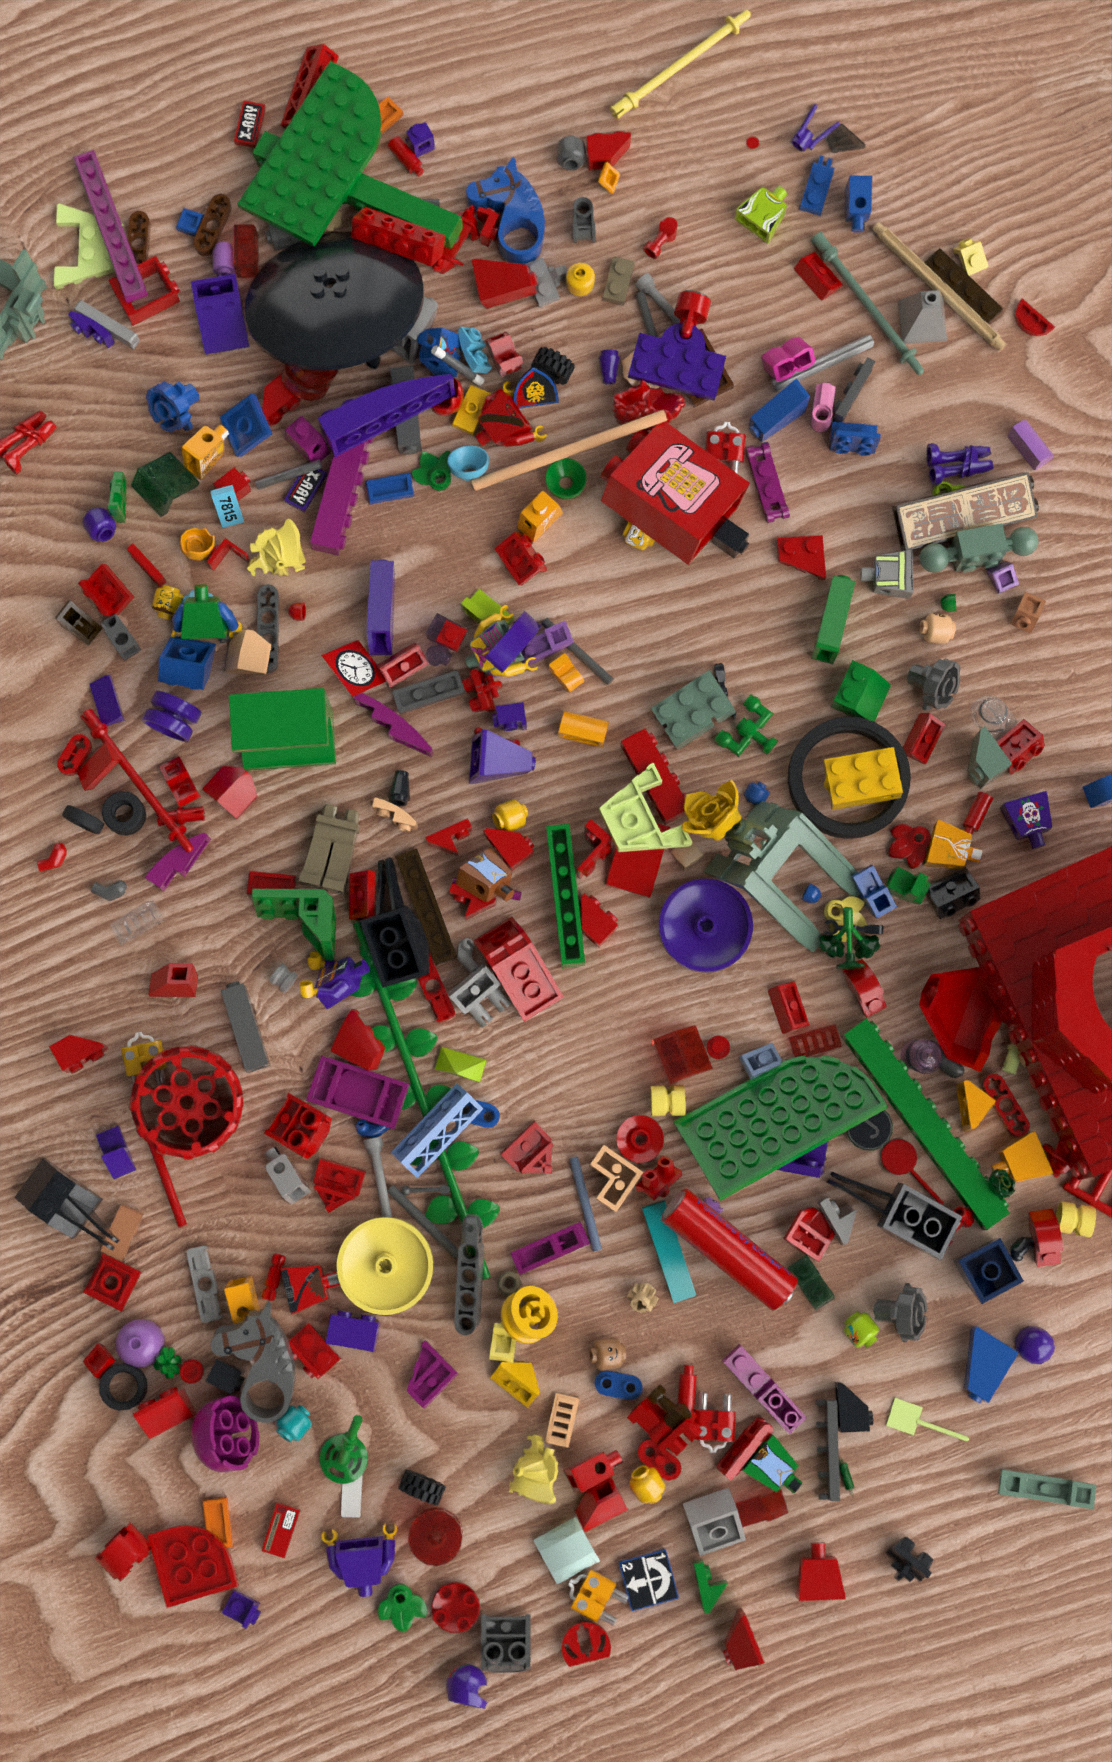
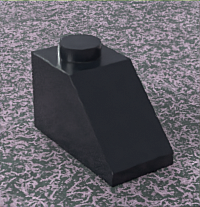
[835,1382,874,1433]

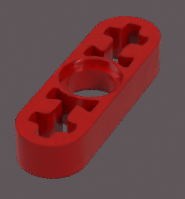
[982,1074,1030,1137]

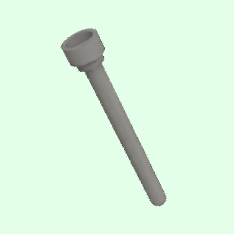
[635,273,680,324]
[363,1137,392,1217]

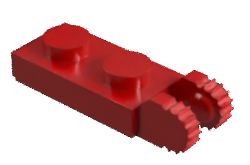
[716,1417,774,1481]

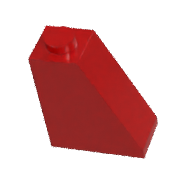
[472,259,538,309]

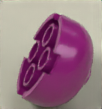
[191,1396,260,1473]

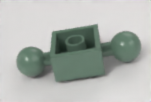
[920,523,1039,573]

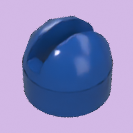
[801,883,821,903]

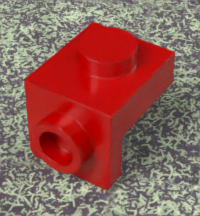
[477,207,499,247]

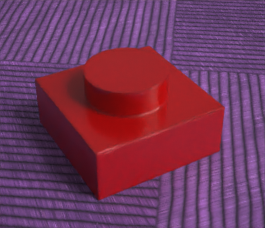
[436,620,467,652]
[82,1343,116,1379]

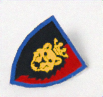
[513,366,559,409]

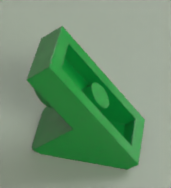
[693,1559,728,1614]

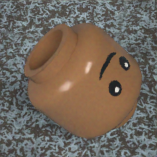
[589,1338,626,1371]

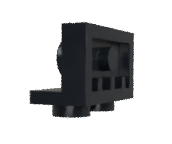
[926,867,981,919]

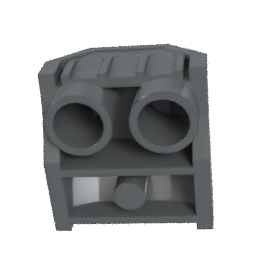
[481,1614,531,1673]

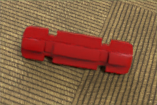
[262,1253,286,1301]

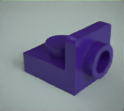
[222,1590,261,1629]

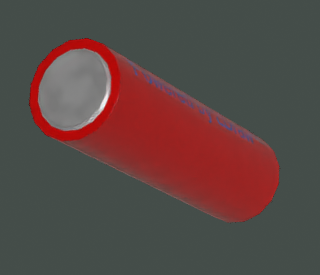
[661,1188,798,1311]

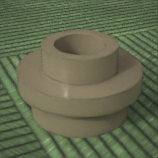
[497,1272,521,1296]

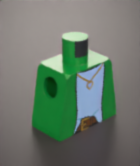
[742,1434,803,1494]

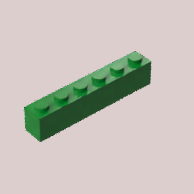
[546,824,585,968]

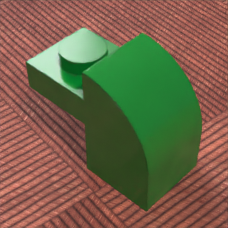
[884,867,931,905]

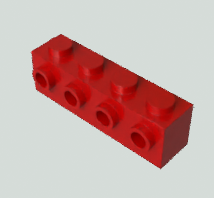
[351,207,445,266]
[620,728,687,825]

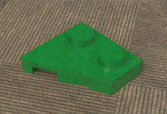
[108,472,127,523]

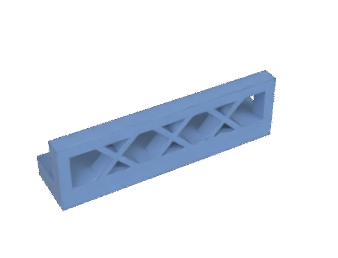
[390,1083,483,1178]

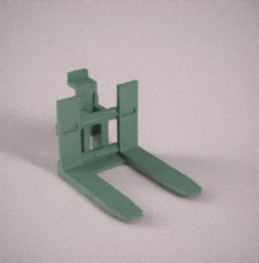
[0,249,47,361]
[704,801,859,952]

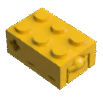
[823,747,903,810]

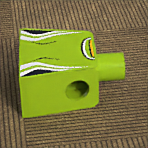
[735,186,787,244]

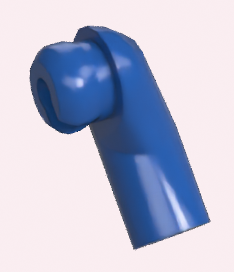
[355,1120,390,1139]

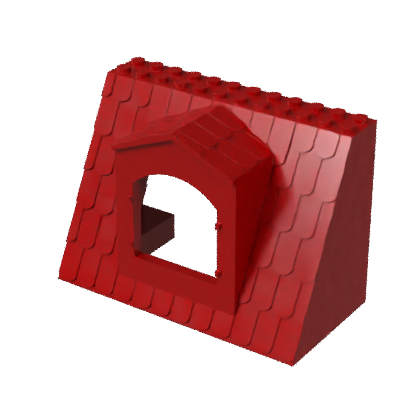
[958,846,1112,1181]

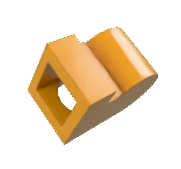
[549,653,584,693]

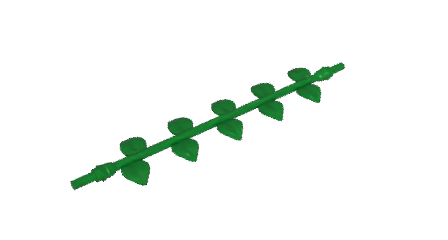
[350,921,500,1280]

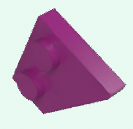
[406,1340,459,1409]

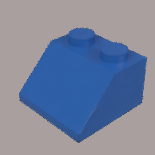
[158,636,216,690]

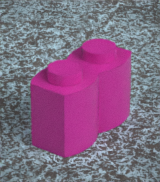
[761,337,816,381]

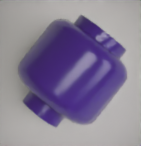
[82,507,116,542]

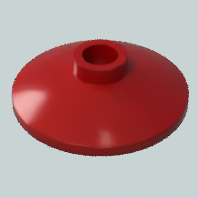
[616,1115,664,1163]

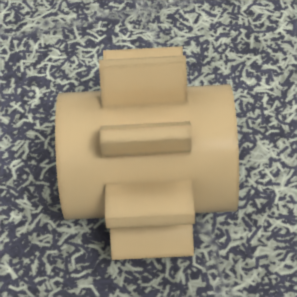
[627,1283,659,1313]

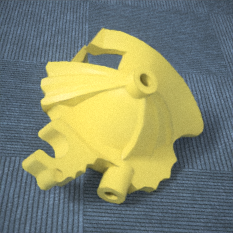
[247,519,306,576]
[509,1434,558,1504]

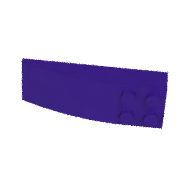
[318,374,455,457]

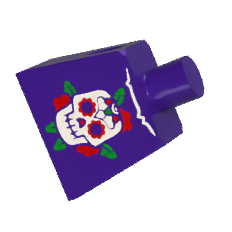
[1000,791,1052,850]

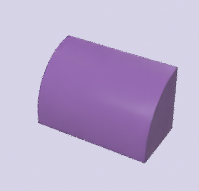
[1007,420,1054,471]

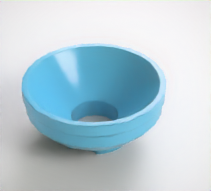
[448,445,489,481]

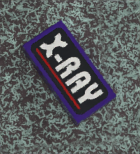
[284,462,327,513]

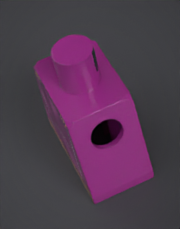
[284,416,330,463]

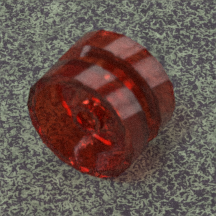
[281,364,339,401]
[408,1507,464,1566]

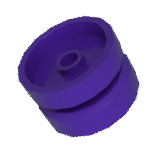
[142,690,202,742]

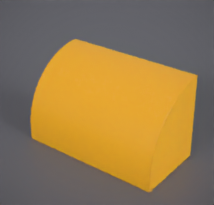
[558,711,609,748]

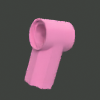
[811,383,836,432]

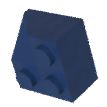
[954,1238,1024,1304]

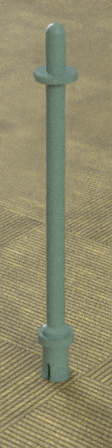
[811,232,924,375]

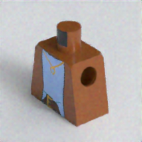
[456,848,515,902]

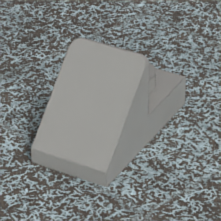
[817,1198,857,1245]

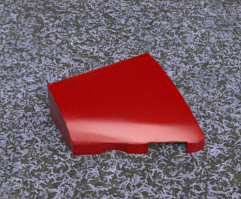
[331,1009,385,1071]

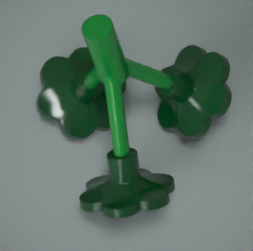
[819,907,880,969]

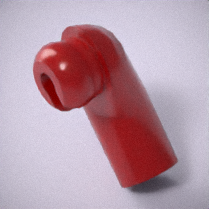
[37,843,67,872]

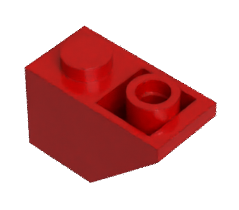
[586,131,631,171]
[262,373,302,426]
[581,893,618,948]
[148,963,198,997]
[49,1035,108,1074]
[575,1476,628,1533]

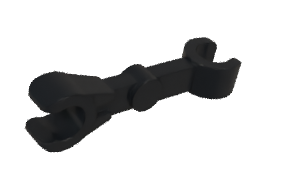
[713,663,736,721]
[824,920,884,935]

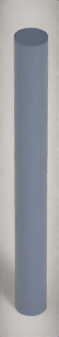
[569,1157,602,1252]

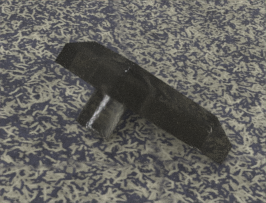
[824,124,866,153]

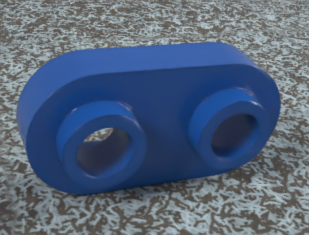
[462,1100,500,1128]
[595,1371,643,1400]

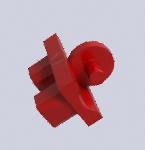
[462,669,503,712]
[636,1156,682,1201]

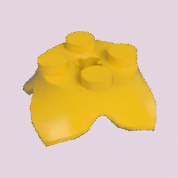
[682,779,742,841]

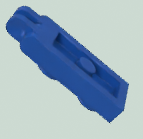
[799,155,835,216]

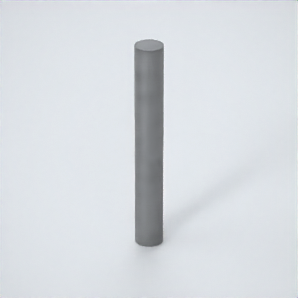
[255,459,322,490]

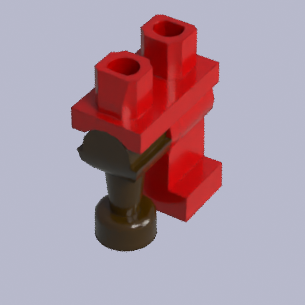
[626,1384,702,1456]

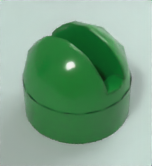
[940,594,956,612]

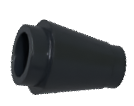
[387,770,410,806]

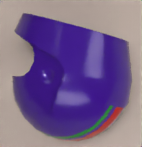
[446,1664,487,1709]

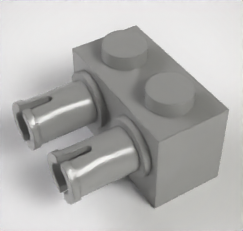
[447,963,511,1028]

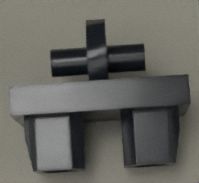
[885,1536,933,1582]

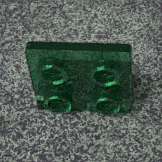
[131,452,199,517]

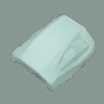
[533,1516,600,1584]

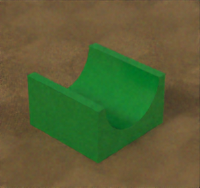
[229,688,336,771]

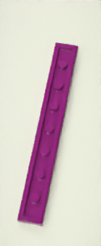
[73,150,148,303]

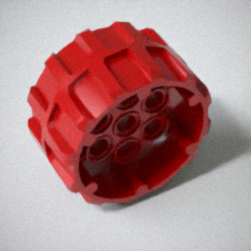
[129,1045,243,1160]

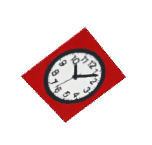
[321,640,386,697]

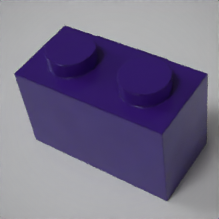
[326,1310,380,1352]

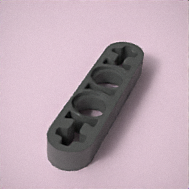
[257,584,279,674]

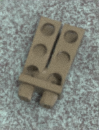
[298,804,360,895]

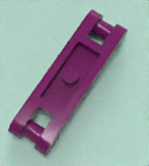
[745,442,790,523]

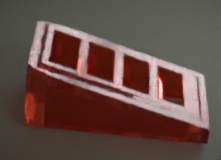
[789,1024,842,1057]

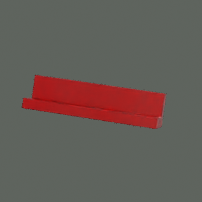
[280,44,339,129]

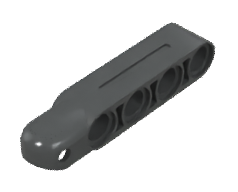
[454,1214,484,1335]

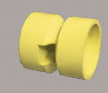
[650,1085,686,1117]
[1056,1201,1096,1238]

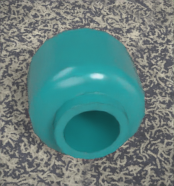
[275,1405,312,1443]

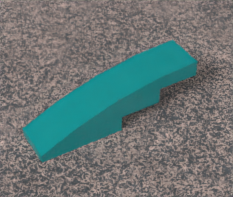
[642,1200,696,1303]

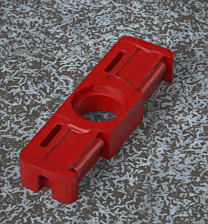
[418,953,456,1023]

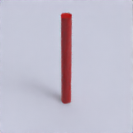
[147,1142,187,1228]

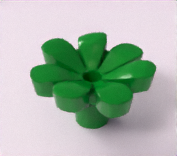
[154,1347,182,1379]

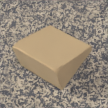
[670,842,703,870]

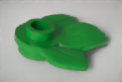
[412,450,451,491]
[378,1583,427,1632]

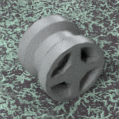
[269,963,298,993]

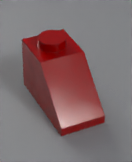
[483,828,535,871]

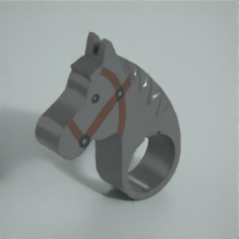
[211,1301,296,1423]

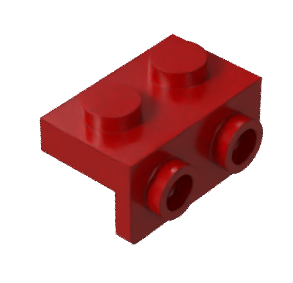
[78,564,134,616]

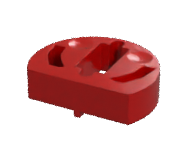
[562,1621,611,1667]

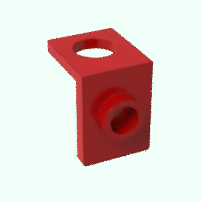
[207,538,250,571]

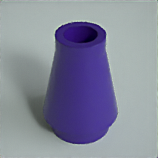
[598,350,621,385]

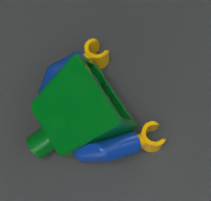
[171,584,243,639]

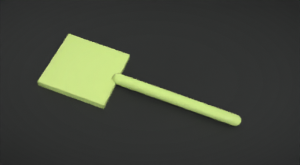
[886,1398,969,1441]

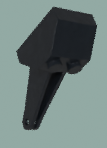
[360,857,430,988]
[14,1158,120,1250]
[826,1172,962,1260]

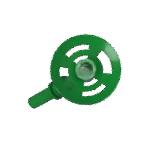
[319,1415,368,1484]

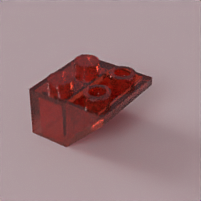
[652,1025,713,1086]

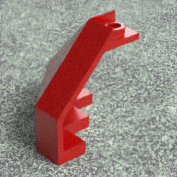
[919,967,1002,1072]

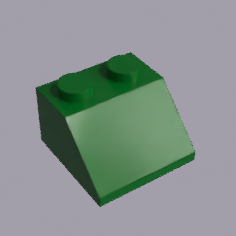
[831,660,891,722]

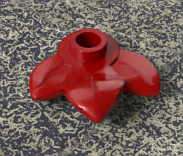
[888,824,931,869]

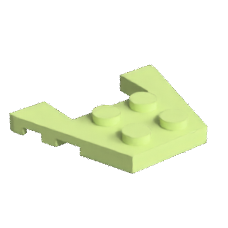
[54,204,125,289]
[599,763,692,852]

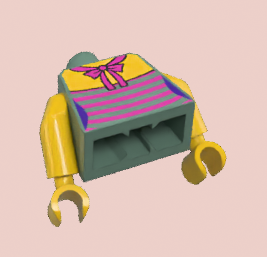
[465,605,538,677]

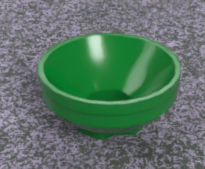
[545,458,587,500]

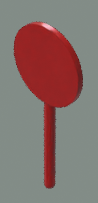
[881,1139,943,1205]

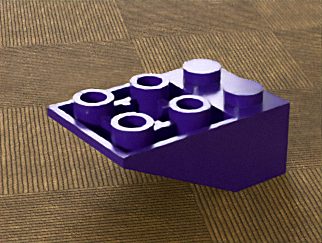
[191,274,250,355]

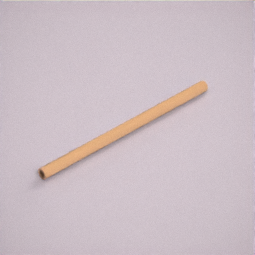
[472,410,667,491]

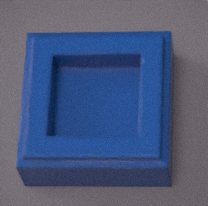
[176,208,204,237]

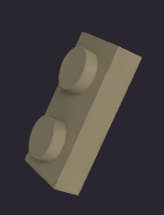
[603,256,635,306]

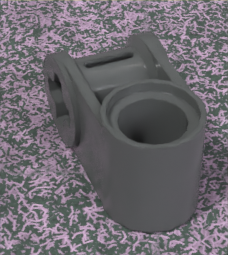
[572,197,596,243]

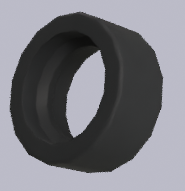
[99,1364,148,1411]

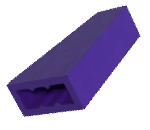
[367,559,395,655]

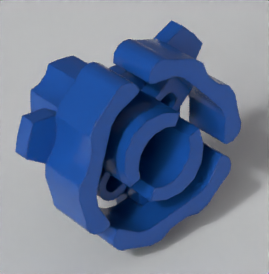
[146,381,199,433]

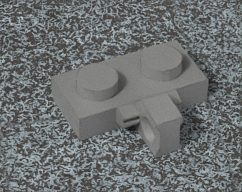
[524,257,567,307]

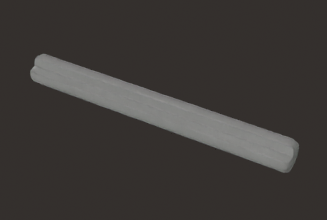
[771,335,874,391]

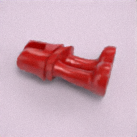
[0,410,57,475]

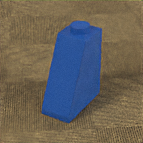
[748,378,810,442]
[964,1326,1018,1404]

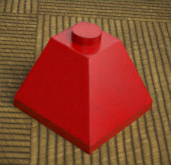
[722,1608,765,1670]

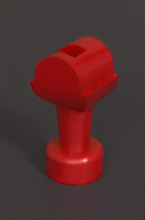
[643,217,678,259]

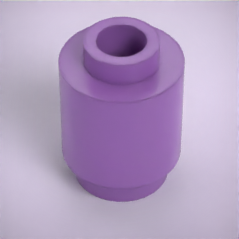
[213,242,235,276]

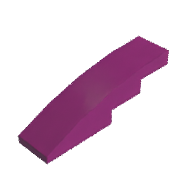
[354,693,433,757]

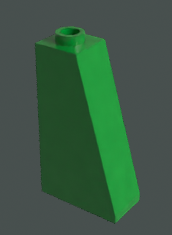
[811,575,856,664]

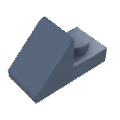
[739,1043,783,1080]

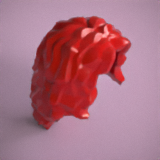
[613,380,685,434]

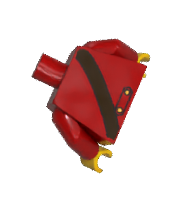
[475,381,547,447]

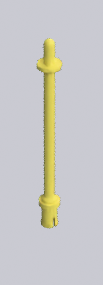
[609,10,751,119]

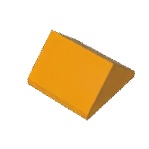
[956,1080,996,1132]

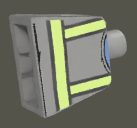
[860,550,913,599]

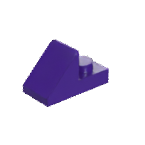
[96,1126,136,1179]

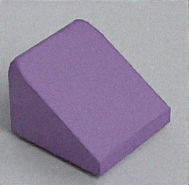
[987,561,1019,594]

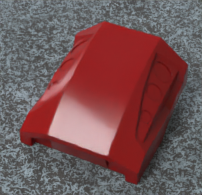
[264,1093,332,1159]

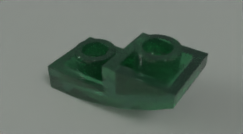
[787,1254,835,1311]

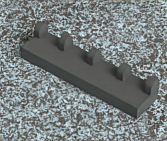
[815,1399,840,1501]

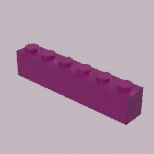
[310,437,374,556]

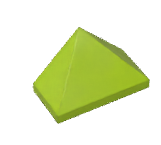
[435,1047,487,1083]

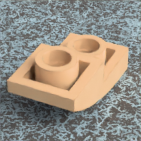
[373,798,418,832]

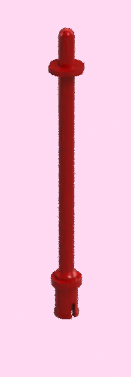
[80,709,193,853]

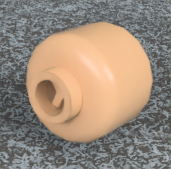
[920,613,956,644]

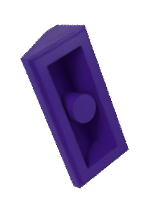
[90,674,125,726]

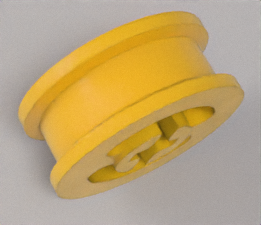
[501,1286,558,1344]

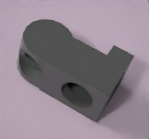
[100,613,142,661]

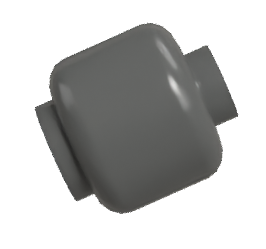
[557,135,586,171]

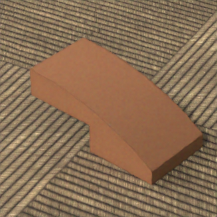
[100,1204,144,1261]

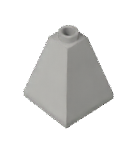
[898,290,947,344]
[391,296,438,365]

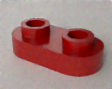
[638,1439,681,1480]

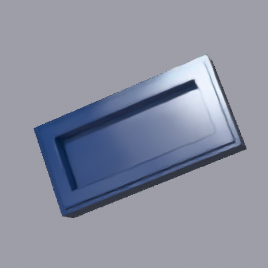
[366,473,414,505]

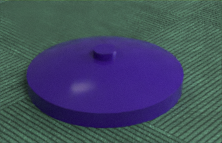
[659,879,753,973]

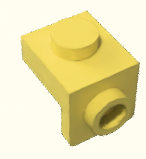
[953,238,988,275]
[489,1322,516,1363]

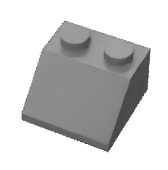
[683,1488,746,1556]

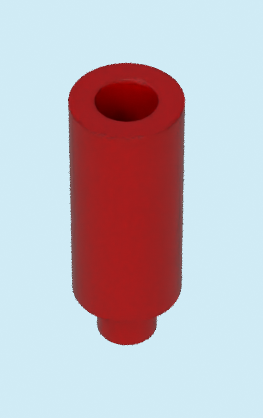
[387,136,424,177]
[962,791,993,835]
[677,1365,697,1412]

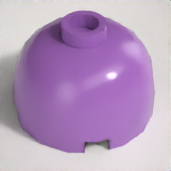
[116,1319,165,1368]

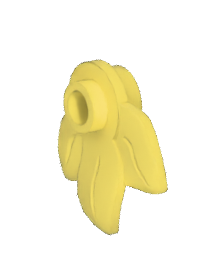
[824,896,867,942]

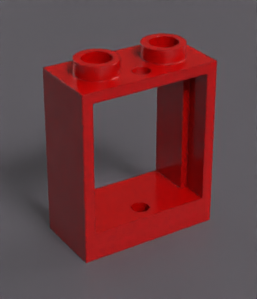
[108,256,180,326]

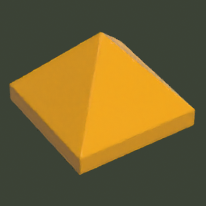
[598,162,620,194]

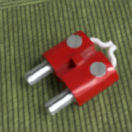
[705,422,746,474]
[694,1392,736,1453]

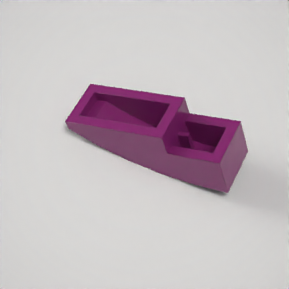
[145,833,211,891]
[510,1222,590,1275]

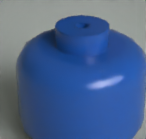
[744,781,770,805]

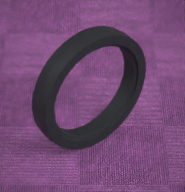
[788,717,911,839]

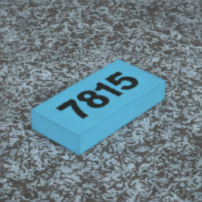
[210,485,244,528]

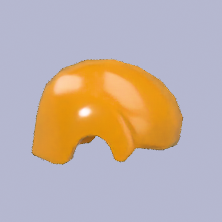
[180,528,215,561]

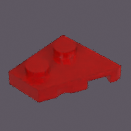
[777,535,826,580]

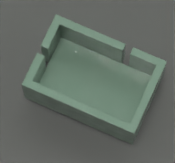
[651,670,736,750]

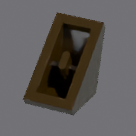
[55,600,102,646]

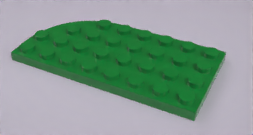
[237,61,381,247]
[673,1055,887,1201]

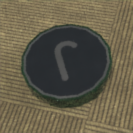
[846,1110,893,1151]

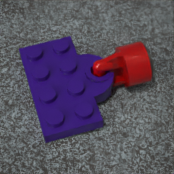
[627,290,726,401]

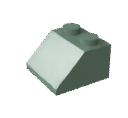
[967,726,1012,789]

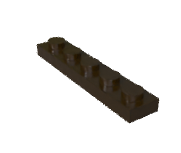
[395,848,457,966]

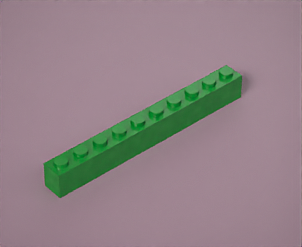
[253,131,463,249]
[841,1018,1010,1230]

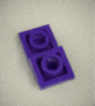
[68,311,115,348]

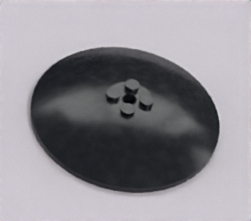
[245,232,424,371]

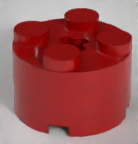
[94,1522,151,1582]

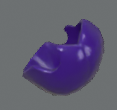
[1015,1326,1055,1364]

